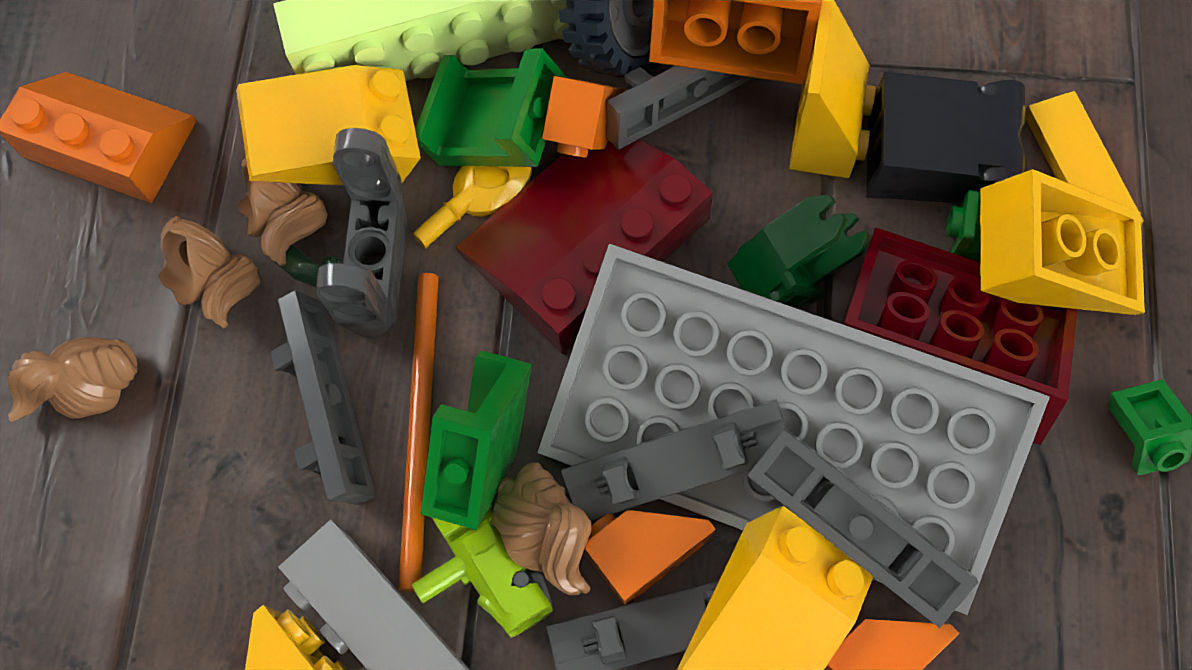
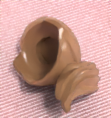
[238,157,328,266]
[159,215,260,329]
[7,337,138,422]
[491,462,591,595]

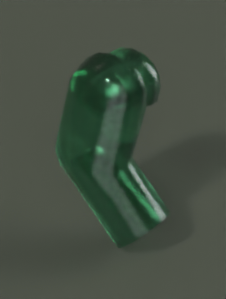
[271,245,343,288]

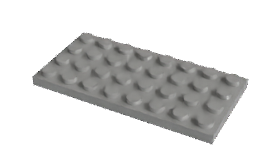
[537,244,1050,615]

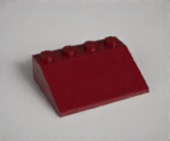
[456,139,713,354]
[841,227,1078,445]

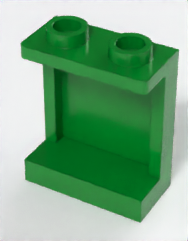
[415,48,567,167]
[421,351,532,530]

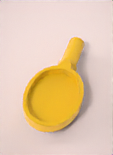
[412,165,532,248]

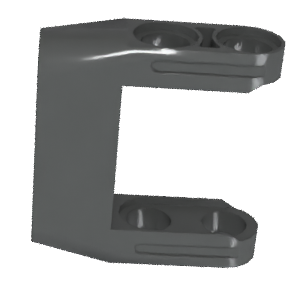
[316,128,407,339]

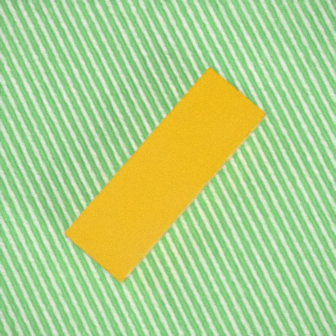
[1025,91,1144,224]

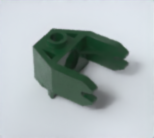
[727,195,871,309]

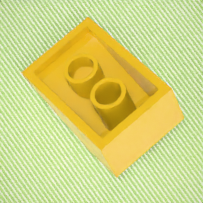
[789,0,876,178]
[236,65,421,186]
[980,169,1145,315]
[677,506,874,670]

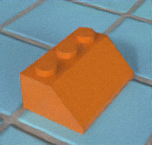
[649,0,822,85]
[0,72,197,204]

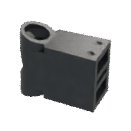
[866,72,1027,205]

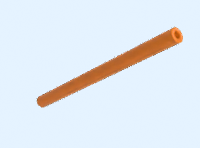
[398,273,439,592]

